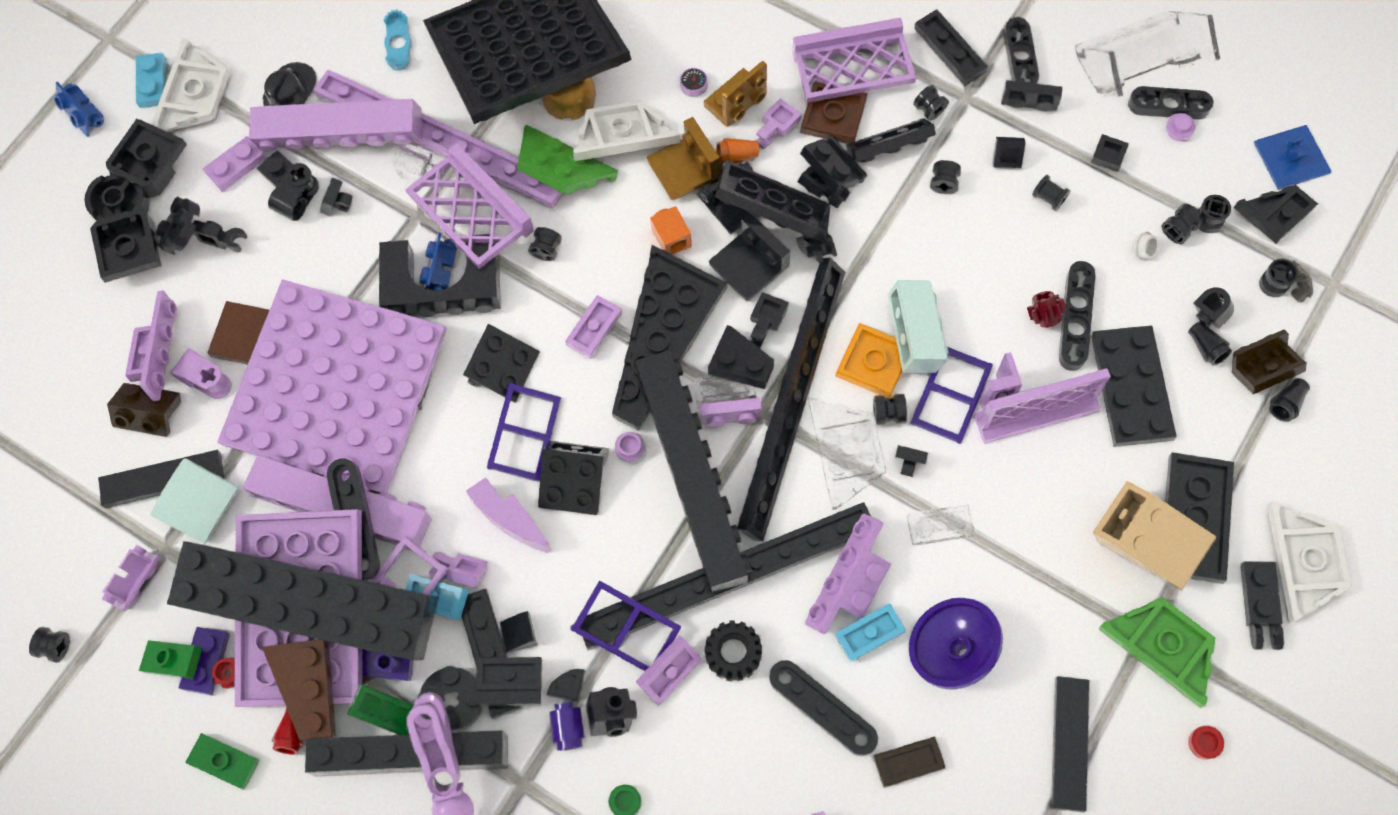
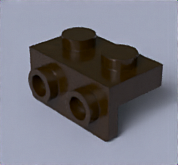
[1231,329,1307,395]
[107,383,181,437]

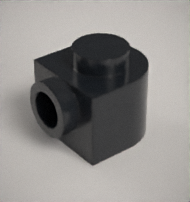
[1193,287,1234,329]

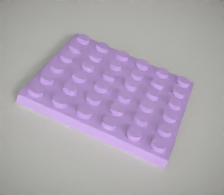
[217,279,447,494]

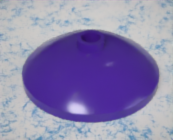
[909,598,1003,690]

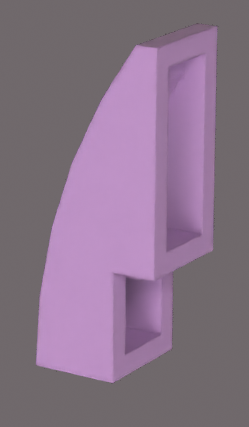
[466,477,552,553]

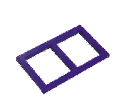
[910,347,993,444]
[486,383,561,482]
[570,580,682,671]

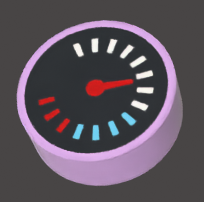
[680,67,708,97]

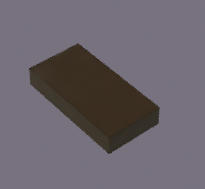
[872,736,946,788]

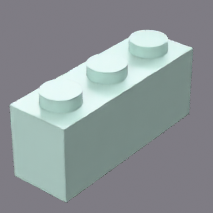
[887,280,948,373]

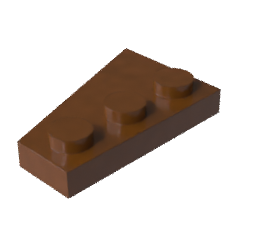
[262,639,336,741]

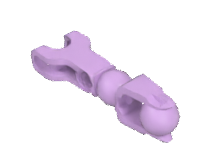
[407,693,474,815]

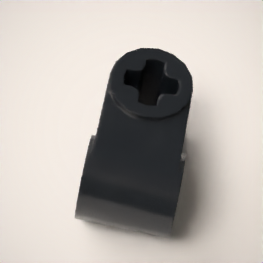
[268,163,319,221]

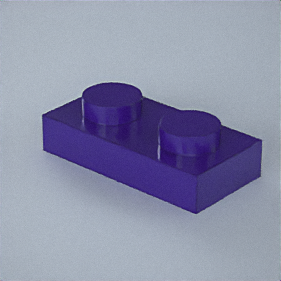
[178,626,230,696]

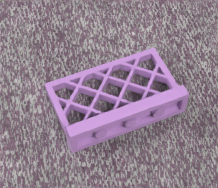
[792,17,916,103]
[405,143,534,269]
[974,368,1111,444]

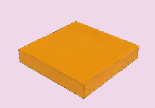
[835,323,903,398]

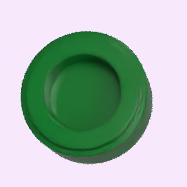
[608,784,642,815]

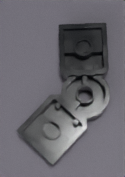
[84,118,187,283]

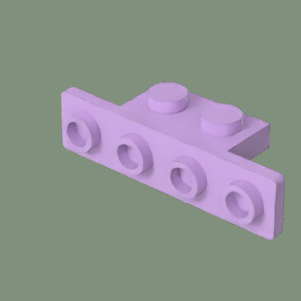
[125,290,177,401]
[805,514,891,635]

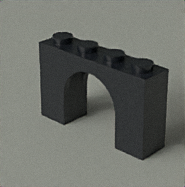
[379,234,501,317]

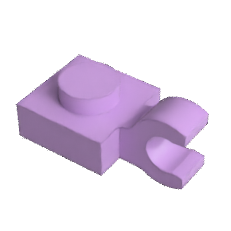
[756,98,802,149]
[429,552,488,588]

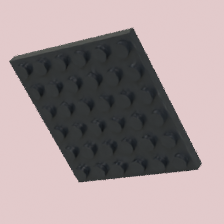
[423,0,632,124]

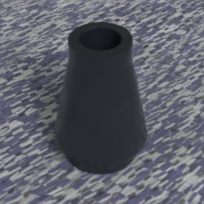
[1188,321,1232,366]
[1269,378,1310,422]

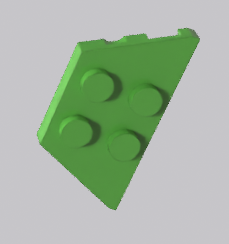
[517,124,618,194]
[1098,597,1216,708]

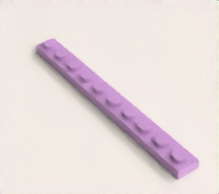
[313,69,562,208]

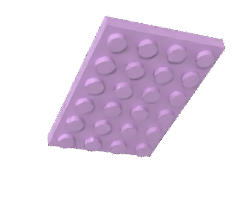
[235,509,363,707]

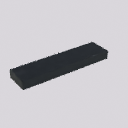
[98,449,224,508]
[461,588,523,719]
[1051,676,1090,813]

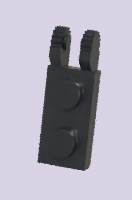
[1240,561,1284,650]

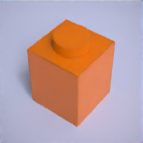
[650,206,692,255]

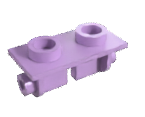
[101,545,160,611]

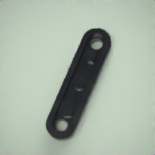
[327,458,380,581]
[769,660,878,757]

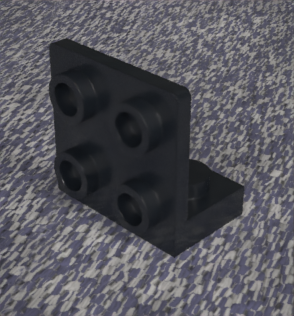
[709,213,791,301]
[538,440,609,515]

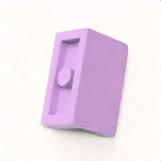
[980,352,1022,411]

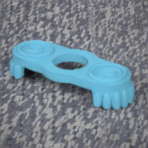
[383,9,412,70]

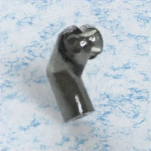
[1291,260,1314,303]

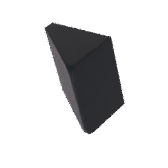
[500,611,537,653]

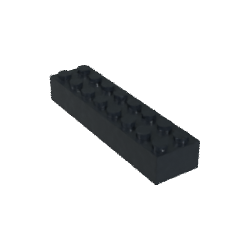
[167,541,439,661]

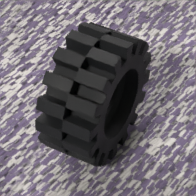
[705,620,762,682]

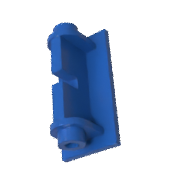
[54,81,104,137]
[419,232,457,291]

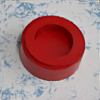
[1188,725,1225,760]

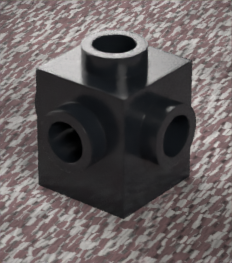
[586,687,637,737]

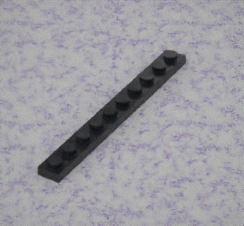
[737,257,845,542]
[580,502,871,651]

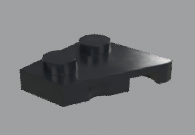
[708,325,774,389]

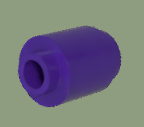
[549,702,585,751]

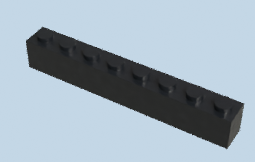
[635,350,752,594]

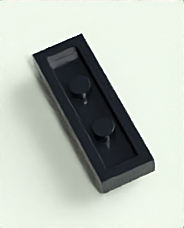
[914,9,988,86]
[846,118,936,163]

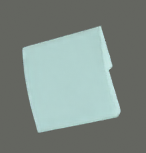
[150,458,239,544]

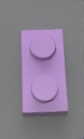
[202,136,267,192]
[565,295,622,359]
[700,398,762,428]
[636,635,702,706]

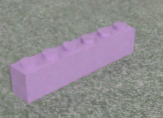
[249,99,422,151]
[242,455,432,550]

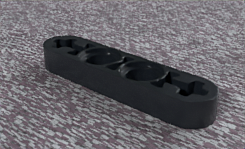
[1058,261,1096,371]

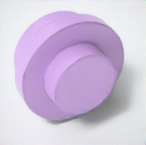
[1166,113,1196,141]
[615,432,645,462]

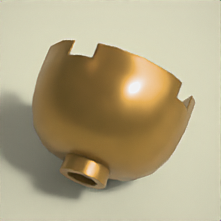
[542,77,596,120]

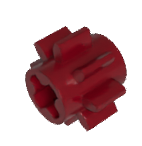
[1027,291,1067,328]

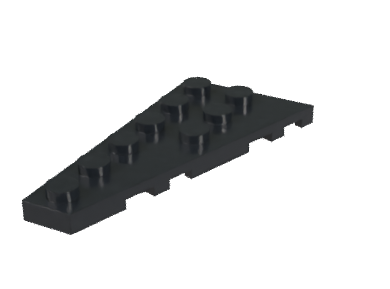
[612,245,727,431]

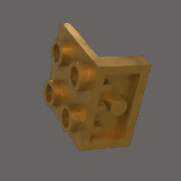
[704,60,767,127]
[646,117,721,200]

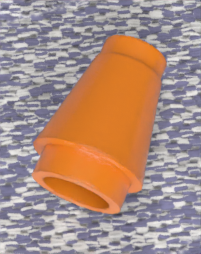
[716,138,759,164]

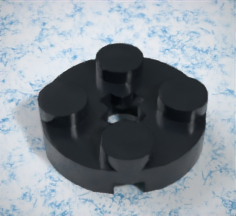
[156,196,200,255]
[418,666,483,732]

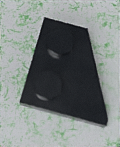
[1233,185,1318,244]

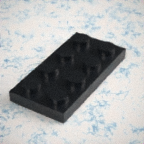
[715,160,831,243]
[1091,325,1177,447]
[1165,452,1234,584]

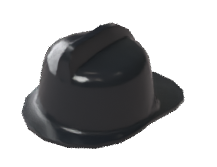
[262,62,317,106]

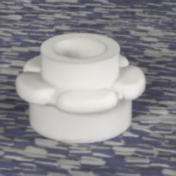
[1132,231,1159,260]

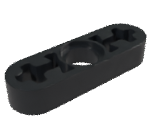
[1003,17,1039,83]
[1128,86,1214,120]

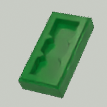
[138,640,202,679]
[347,684,413,735]
[185,733,260,790]

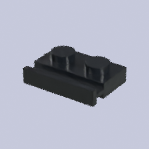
[800,136,867,193]
[475,657,543,707]

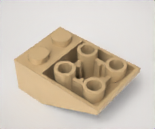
[1092,481,1217,590]

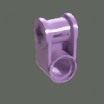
[170,348,232,399]

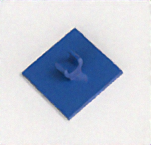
[1253,124,1332,190]

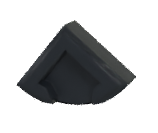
[546,669,586,702]

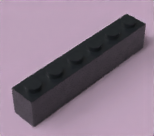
[305,730,508,777]

